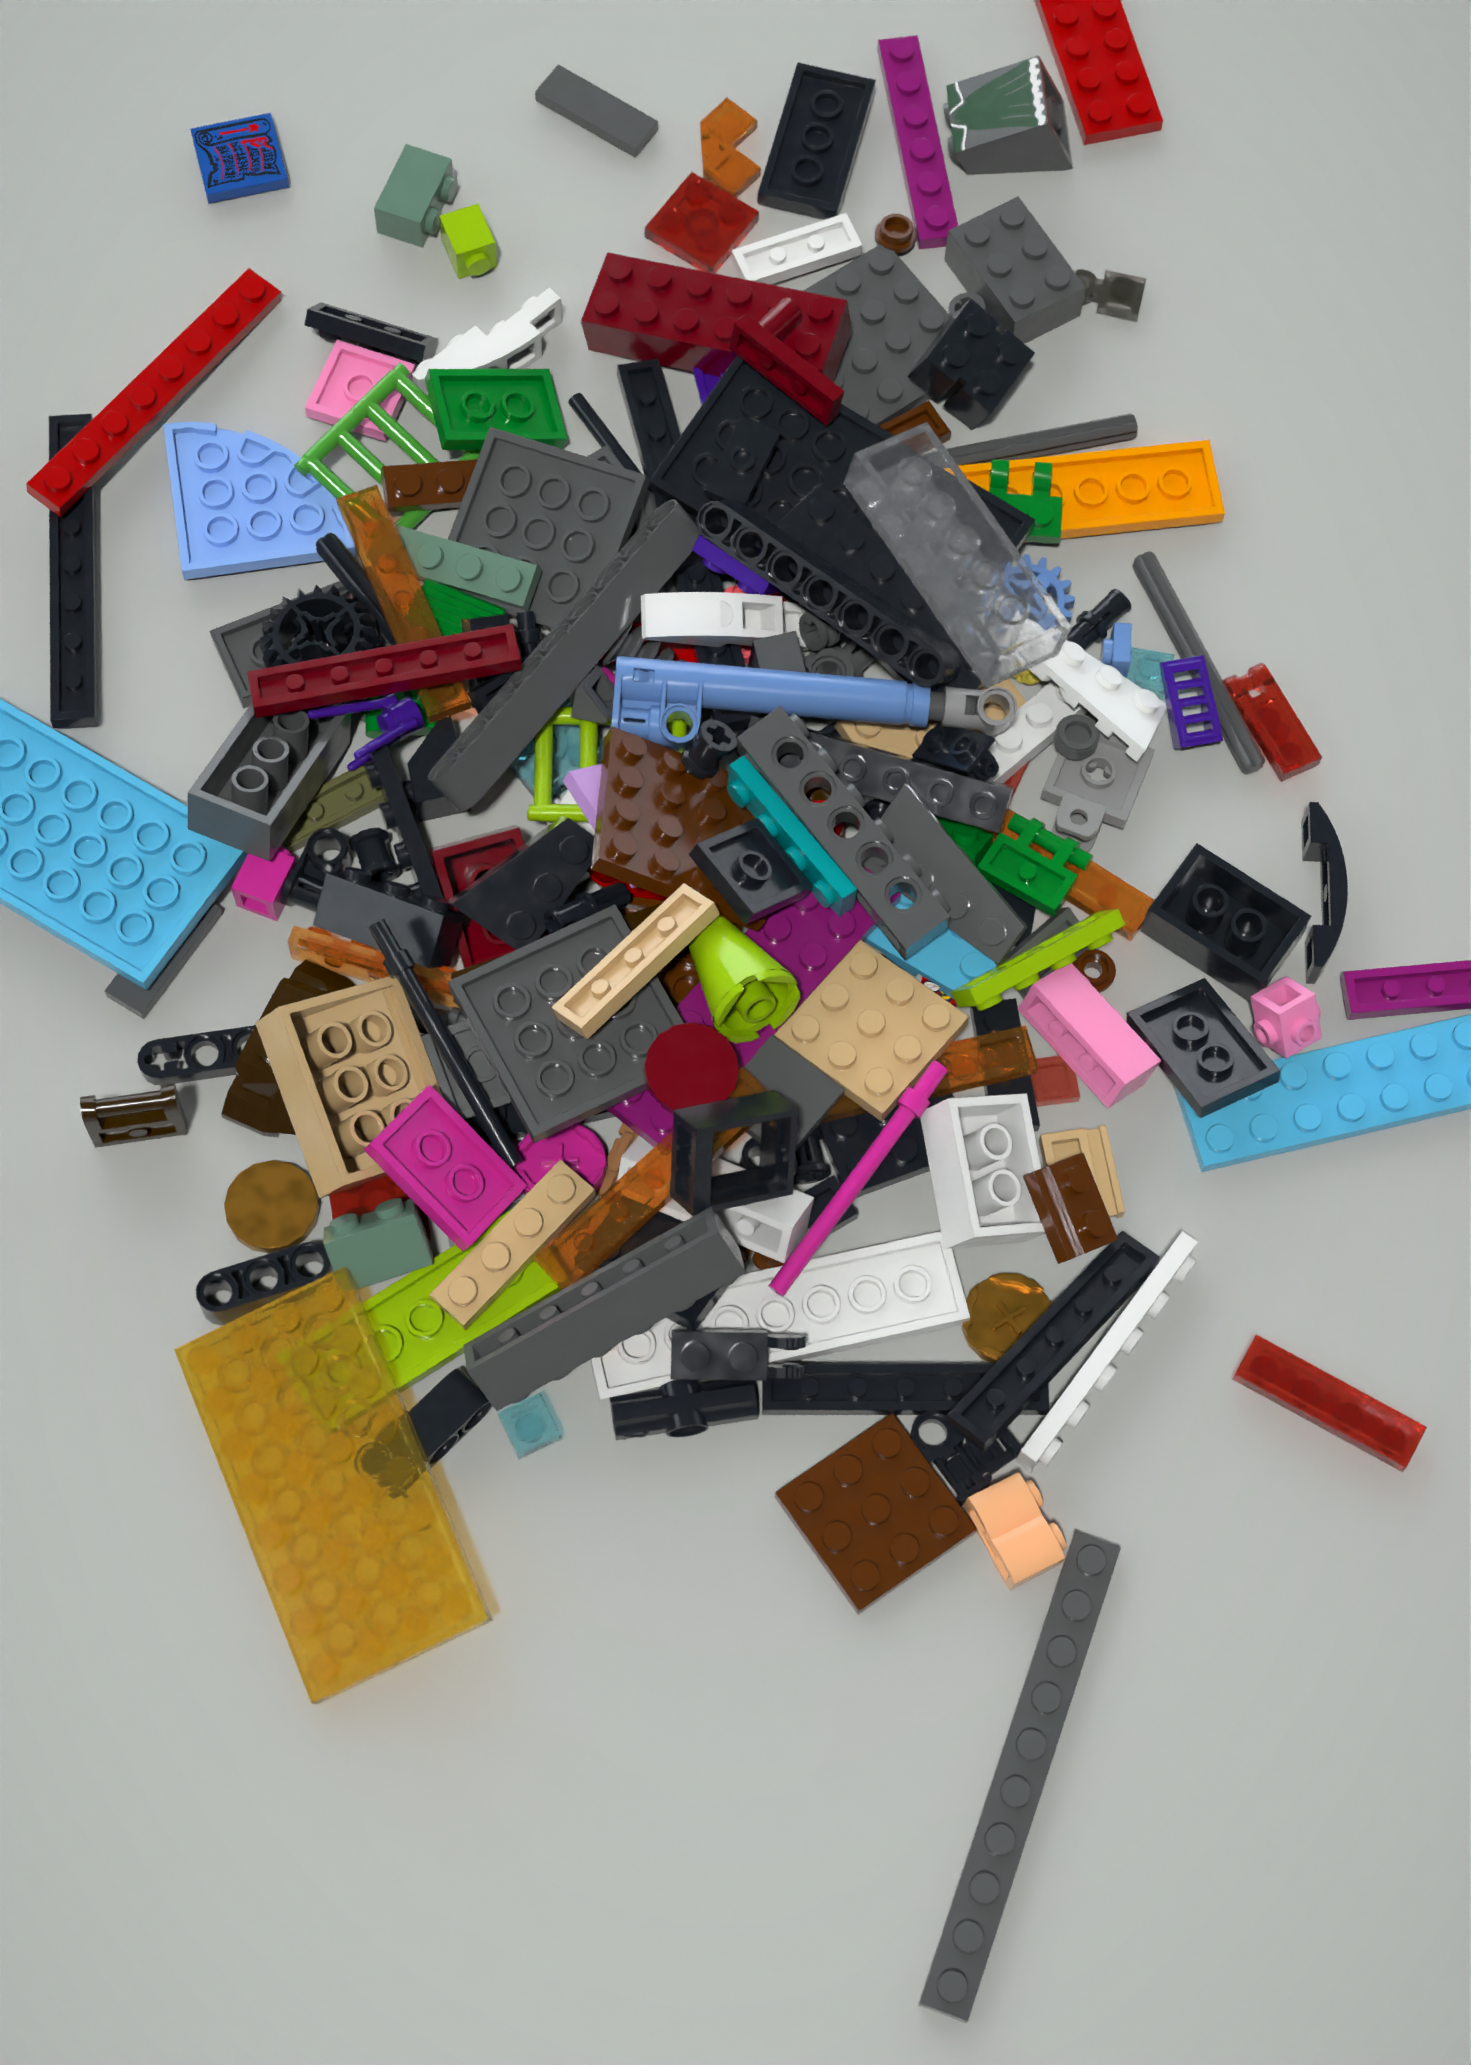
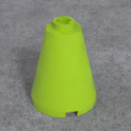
[688,915,800,1043]

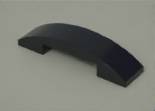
[1301,802,1348,984]

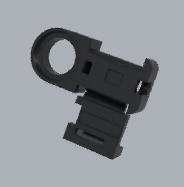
[910,1411,1021,1507]

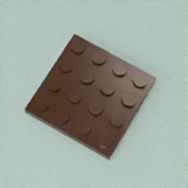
[591,726,766,932]

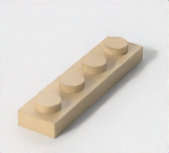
[551,883,720,1039]
[429,1159,596,1330]

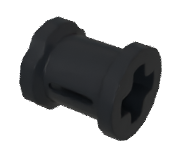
[680,719,737,779]
[349,828,399,884]

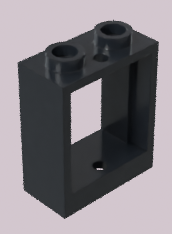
[670,1090,800,1216]

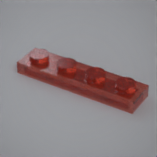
[1232,1335,1427,1472]

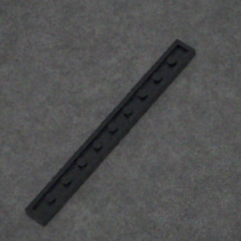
[617,358,759,731]

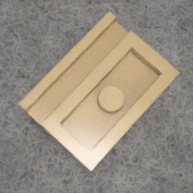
[1039,1125,1125,1218]

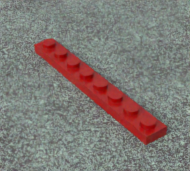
[26,268,281,517]

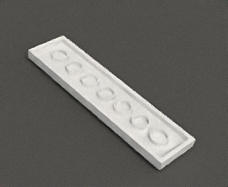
[590,1231,970,1405]

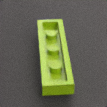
[951,909,1126,1011]

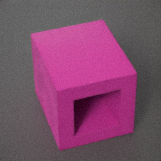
[231,846,297,921]

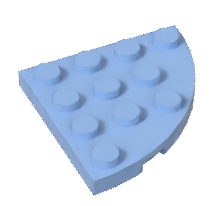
[163,422,356,580]

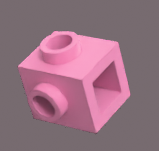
[1250,976,1322,1058]

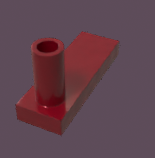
[729,298,844,426]

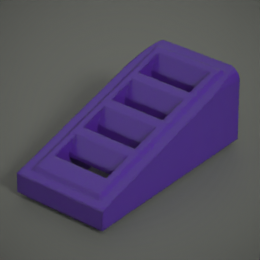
[1159,655,1223,749]

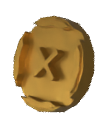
[961,1273,1052,1364]

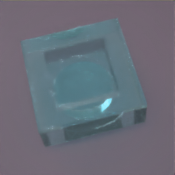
[1126,647,1175,700]
[497,1393,562,1460]

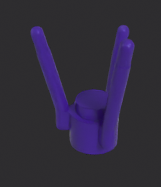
[308,693,424,771]

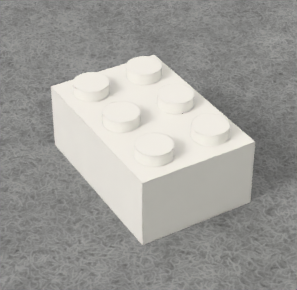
[920,1094,1045,1249]

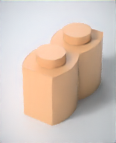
[964,1472,1067,1590]

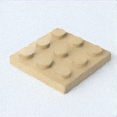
[774,940,969,1122]

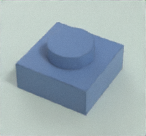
[1100,622,1132,678]

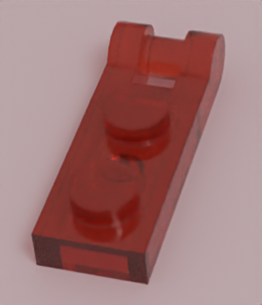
[1223,663,1322,782]

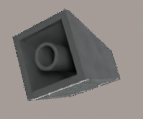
[943,55,1073,175]

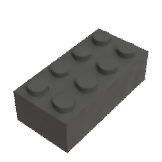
[188,703,351,862]

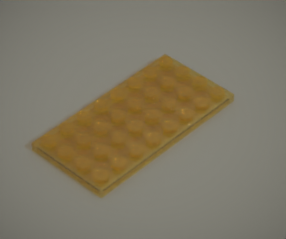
[174,1267,493,1705]

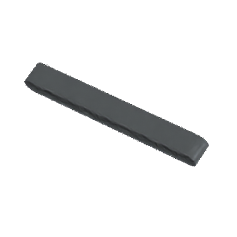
[428,499,702,812]

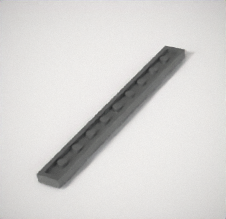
[918,1531,1121,2023]

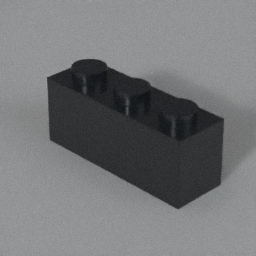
[313,867,464,968]

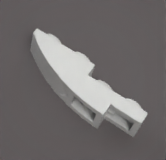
[412,288,562,397]
[641,592,811,651]

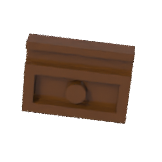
[1023,1153,1118,1264]

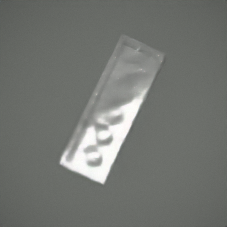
[844,422,1072,689]

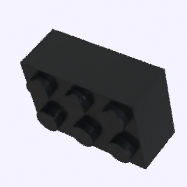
[1141,843,1312,1002]

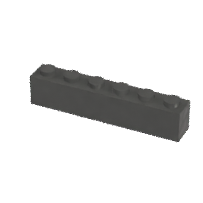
[463,1207,746,1411]

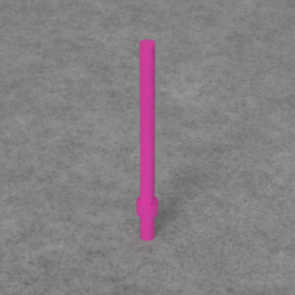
[768,1060,948,1297]

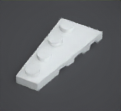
[1000,611,1167,762]

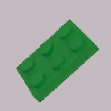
[425,369,567,450]

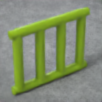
[527,707,689,822]

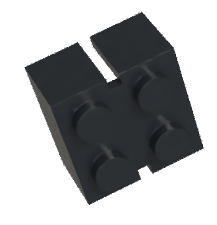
[907,298,1035,430]

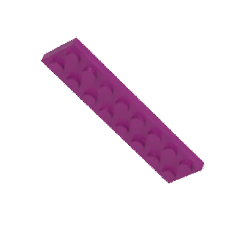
[606,864,901,1158]

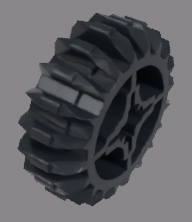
[260,584,380,668]

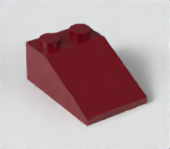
[428,825,549,968]

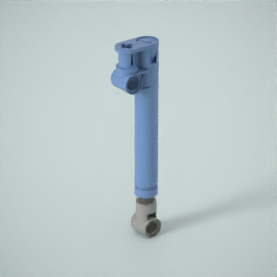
[611,656,1017,752]

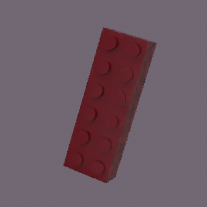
[581,252,852,382]

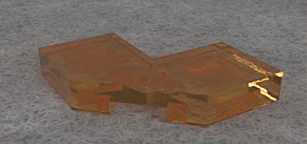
[700,98,761,201]

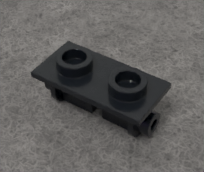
[911,722,999,780]

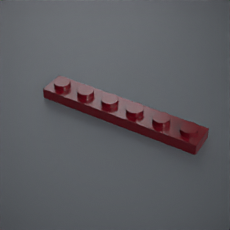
[247,624,522,718]

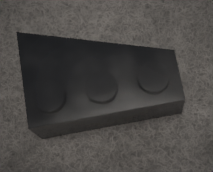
[448,816,594,950]

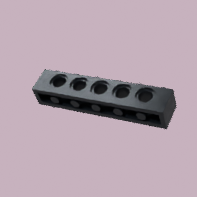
[740,714,1014,833]

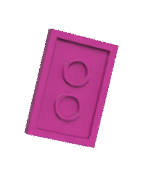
[363,1084,528,1252]

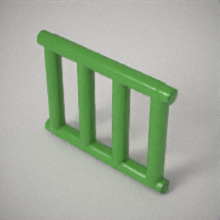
[294,363,481,535]

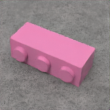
[1018,963,1161,1108]

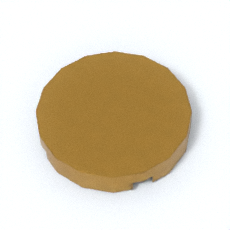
[224,1160,319,1253]

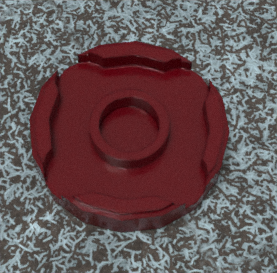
[643,1022,739,1114]

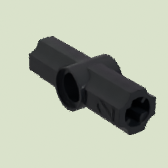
[610,1380,758,1441]

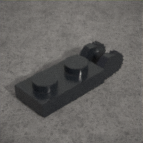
[671,1329,806,1381]

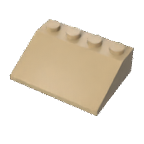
[255,976,443,1199]

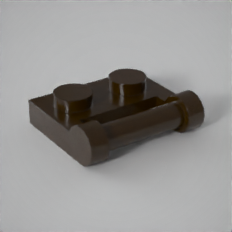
[80,1083,188,1148]

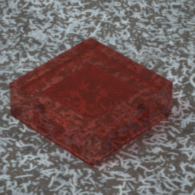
[1028,1056,1080,1107]

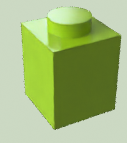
[439,204,497,279]

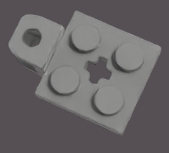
[1041,730,1155,853]

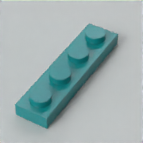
[727,755,857,917]

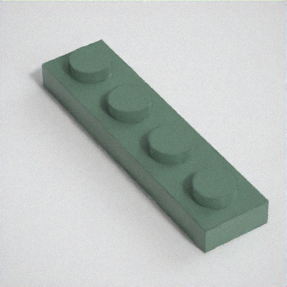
[366,520,542,611]

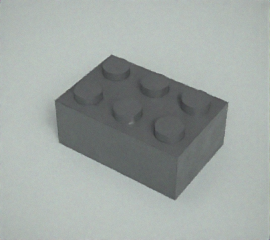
[944,196,1086,344]

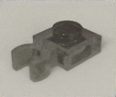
[1076,269,1146,322]

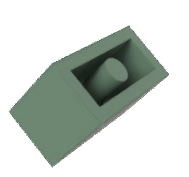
[374,144,457,248]
[323,1198,433,1294]

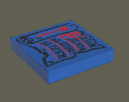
[190,113,289,204]

